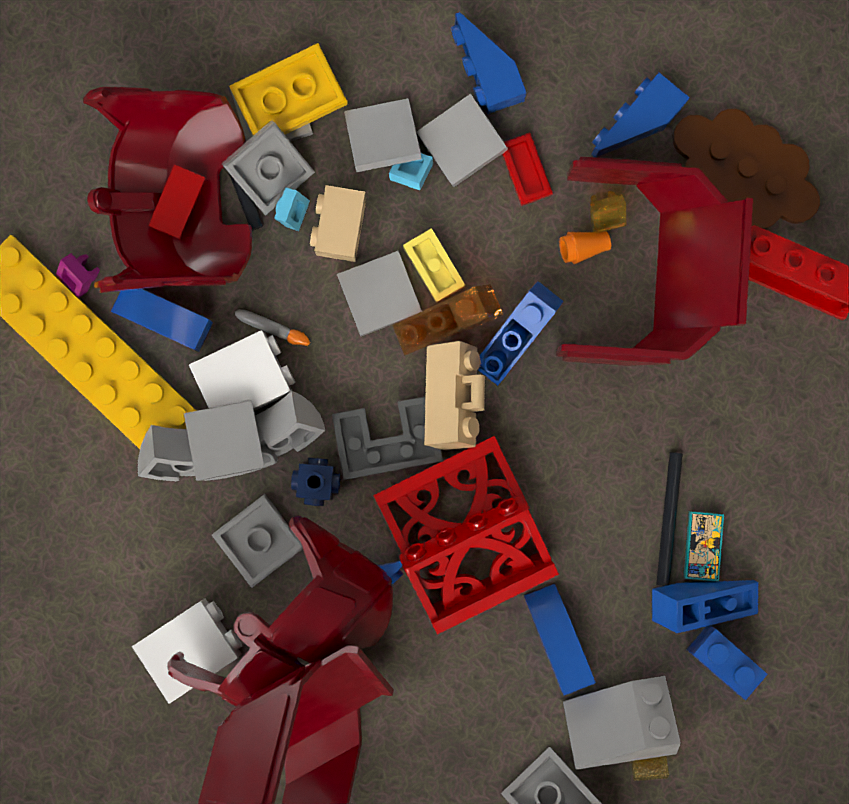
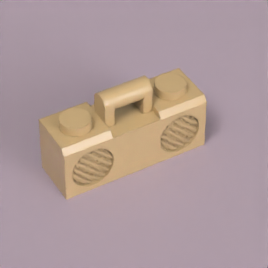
[424,341,485,450]

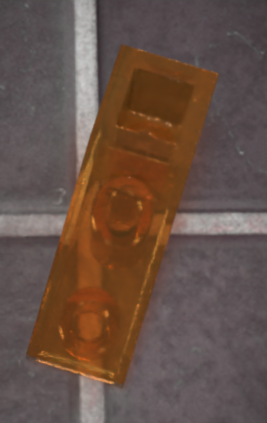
[392,284,503,356]

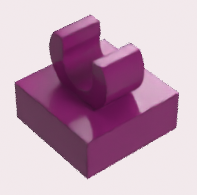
[56,253,100,298]

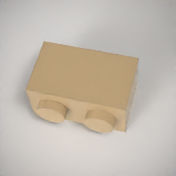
[310,185,367,262]

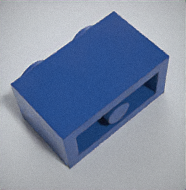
[686,626,768,700]

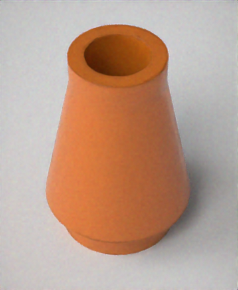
[559,231,611,264]

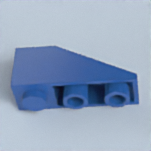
[451,12,526,114]
[591,73,690,158]
[478,281,564,386]

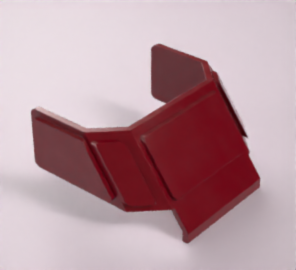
[556,157,753,366]
[198,646,394,804]

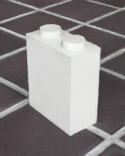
[189,330,295,411]
[132,598,242,704]

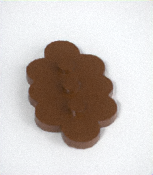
[672,109,820,229]

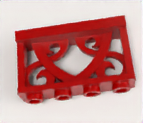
[749,225,849,321]
[373,436,530,570]
[399,496,559,635]

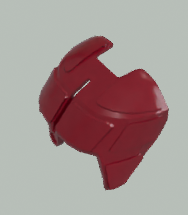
[83,87,252,293]
[167,515,393,706]

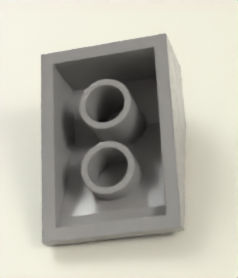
[563,676,681,770]
[501,747,602,804]

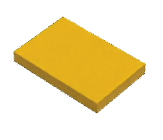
[229,43,348,136]

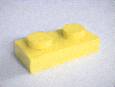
[403,228,465,303]

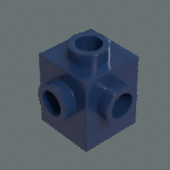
[291,458,340,506]

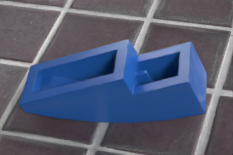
[111,289,213,352]
[524,584,596,695]

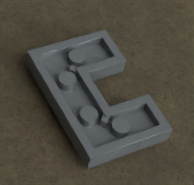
[332,396,443,480]

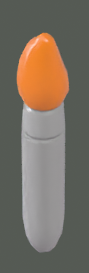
[235,309,310,346]

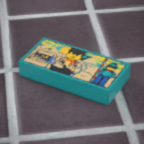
[684,511,724,581]

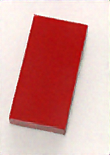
[502,132,553,206]
[148,164,206,240]

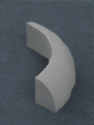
[138,391,325,481]

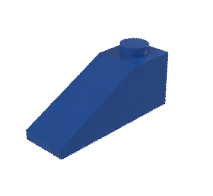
[652,580,758,633]

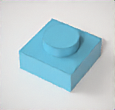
[389,153,433,190]
[274,188,310,231]

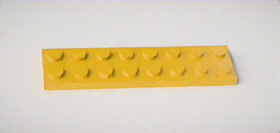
[0,235,197,449]

